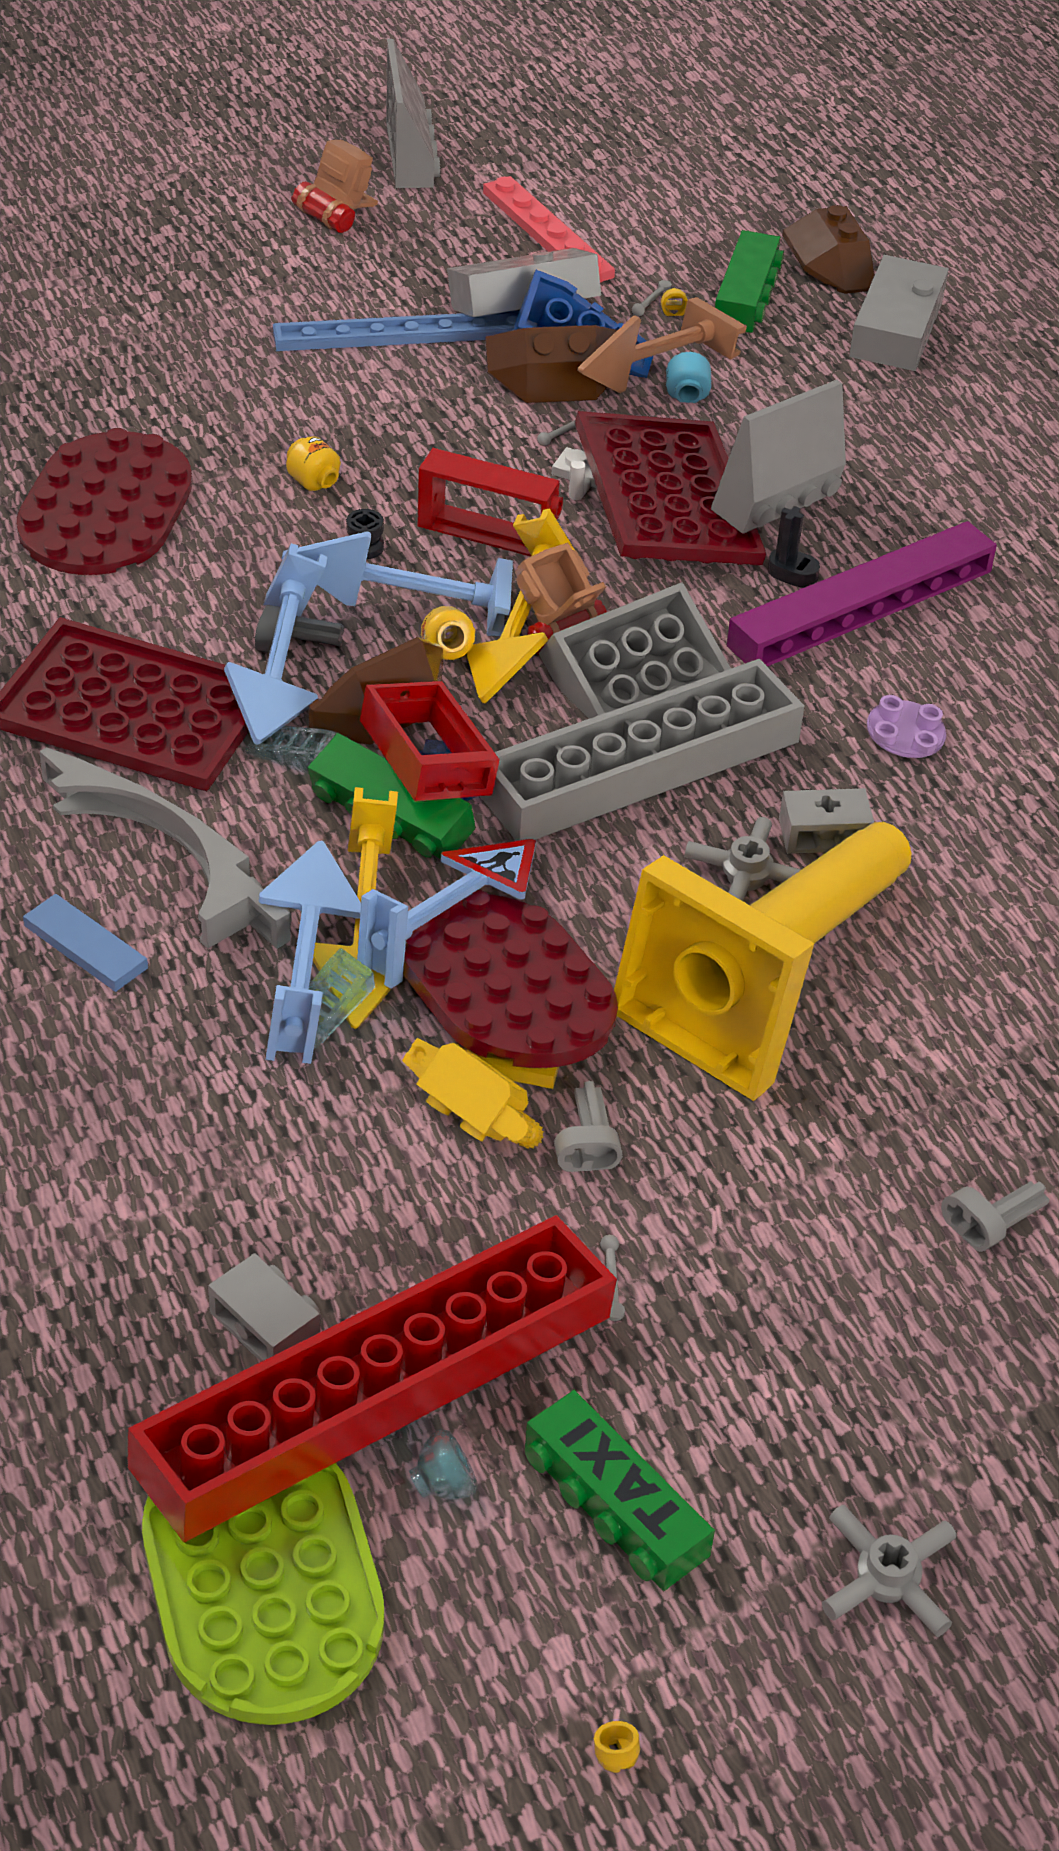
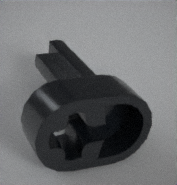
[768,506,820,587]

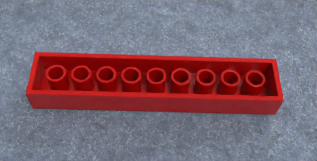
[128,1215,617,1543]

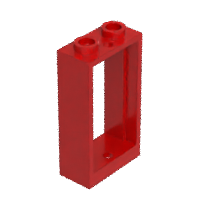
[417,448,563,556]
[360,681,500,801]

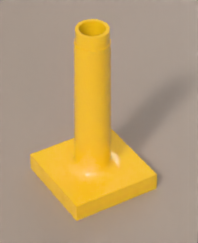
[614,822,912,1101]

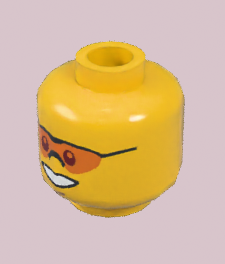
[286,436,341,491]
[421,606,475,660]

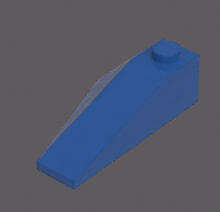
[513,269,653,378]

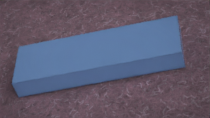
[23,894,148,992]

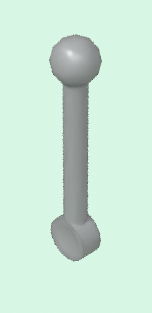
[632,280,672,316]
[537,420,576,446]
[600,1234,625,1321]

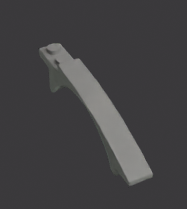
[40,747,292,949]

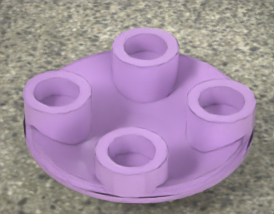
[867,695,946,758]

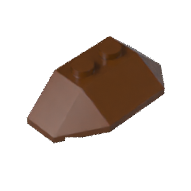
[782,205,875,294]
[485,325,617,403]
[309,637,443,745]

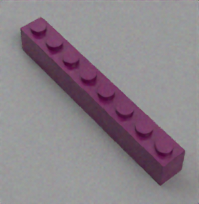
[726,521,997,667]

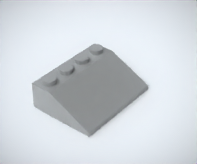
[386,39,440,188]
[711,380,846,533]
[539,582,731,719]

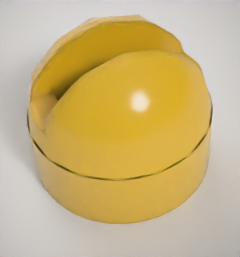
[661,288,688,316]
[594,1721,640,1773]

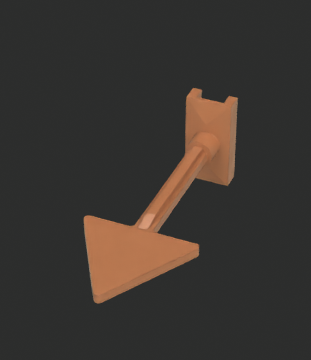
[578,297,747,393]

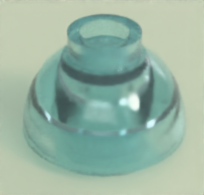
[409,1429,478,1500]

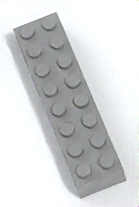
[480,659,804,841]

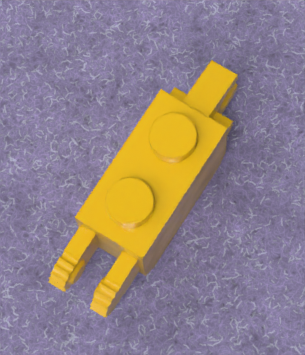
[402,1038,544,1149]

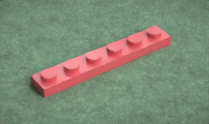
[483,176,615,282]

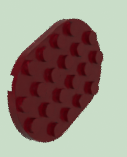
[16,428,192,575]
[403,890,618,1068]

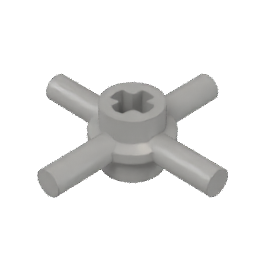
[684,817,802,901]
[822,1505,956,1637]

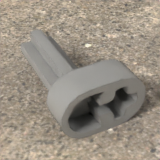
[554,1081,623,1172]
[941,1181,1049,1252]

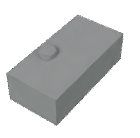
[447,248,601,317]
[849,255,949,371]

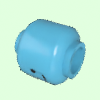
[666,352,712,403]

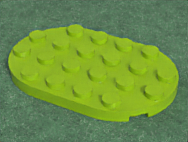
[142,1463,384,1725]

